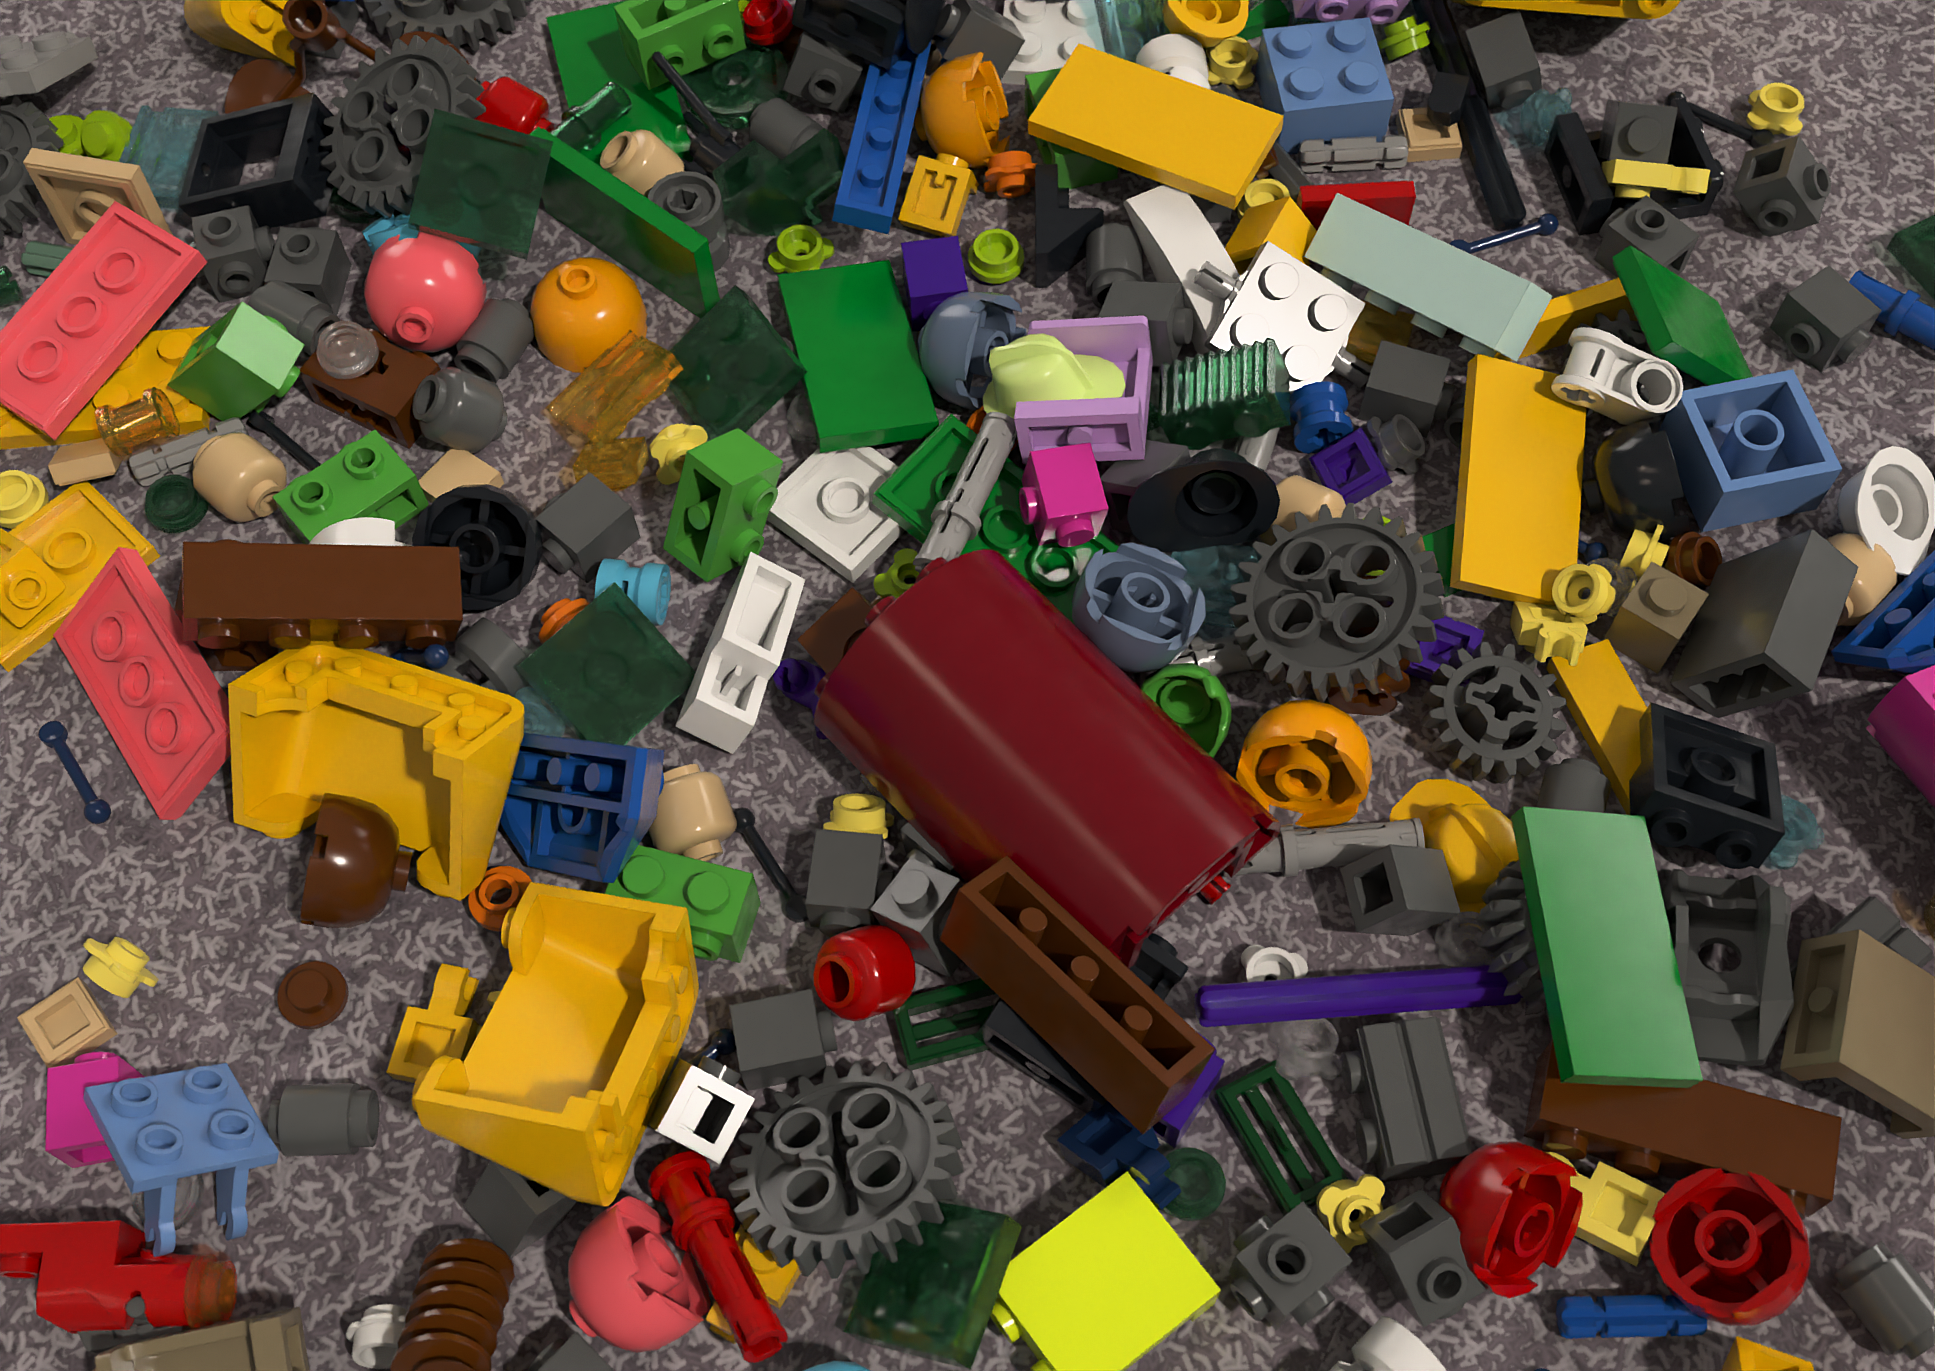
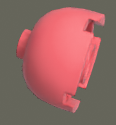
[364,232,487,352]
[568,1196,711,1353]

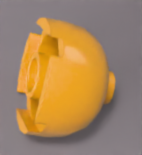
[914,52,1010,169]
[530,257,647,373]
[1236,700,1372,829]

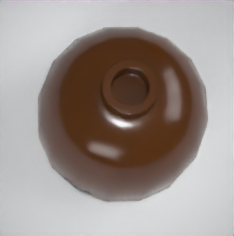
[300,793,412,928]

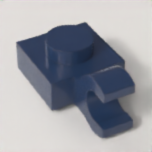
[1056,1100,1182,1210]

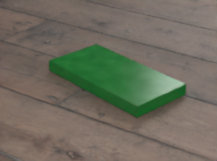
[546,0,694,167]
[524,127,722,324]
[777,260,939,453]
[872,414,1119,624]
[1511,806,1703,1088]

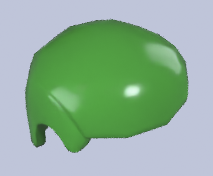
[1141,663,1231,758]

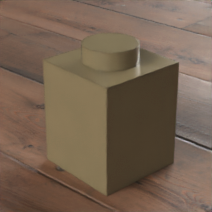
[1602,562,1709,674]

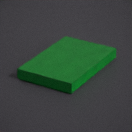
[1612,245,1753,386]

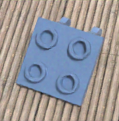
[83,1063,279,1257]

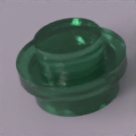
[145,474,209,533]
[1163,1148,1226,1221]

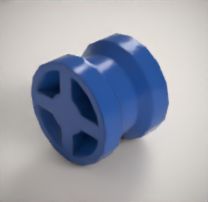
[1288,381,1354,454]

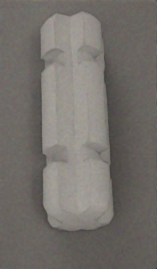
[1298,135,1408,173]
[129,417,249,486]

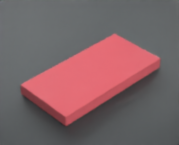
[0,201,207,440]
[53,547,231,820]

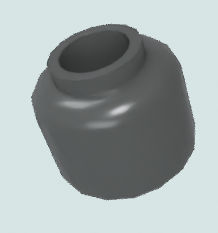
[412,367,507,454]

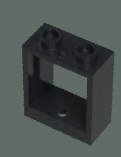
[178,92,334,228]

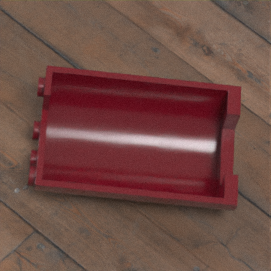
[814,549,1281,969]

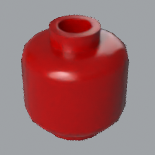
[473,76,554,158]
[813,924,916,1022]

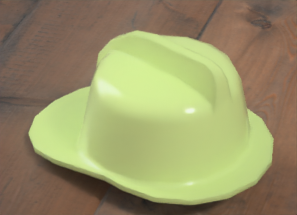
[983,333,1126,419]

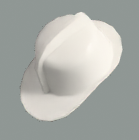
[1837,446,1935,576]

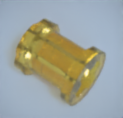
[95,387,180,458]

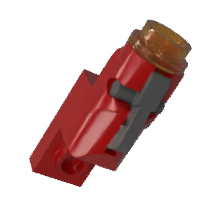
[0,1220,237,1353]

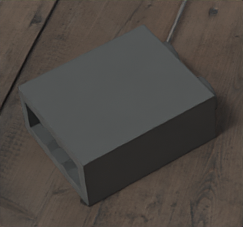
[1670,529,1859,718]

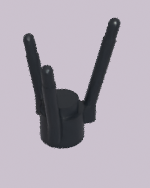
[652,51,748,187]

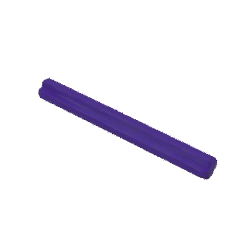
[1194,965,1523,1027]

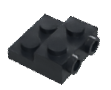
[1629,702,1785,869]

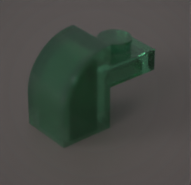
[712,128,846,236]

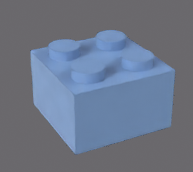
[1255,17,1394,154]
[1659,369,1842,532]

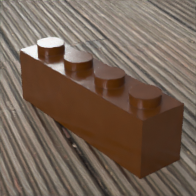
[182,542,463,649]
[940,856,1215,1134]
[1524,1039,1842,1220]

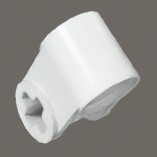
[1551,327,1683,425]

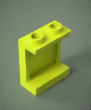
[985,1171,1221,1371]

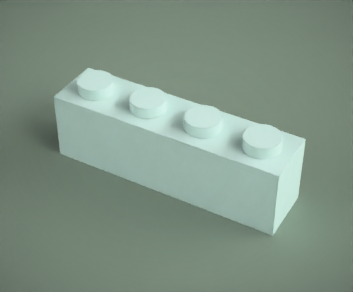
[1304,193,1553,362]

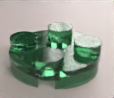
[681,33,789,129]

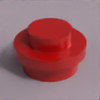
[743,0,794,45]

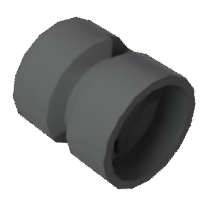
[648,171,730,272]
[425,617,538,698]

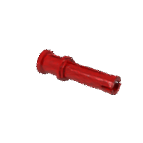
[647,1151,788,1363]

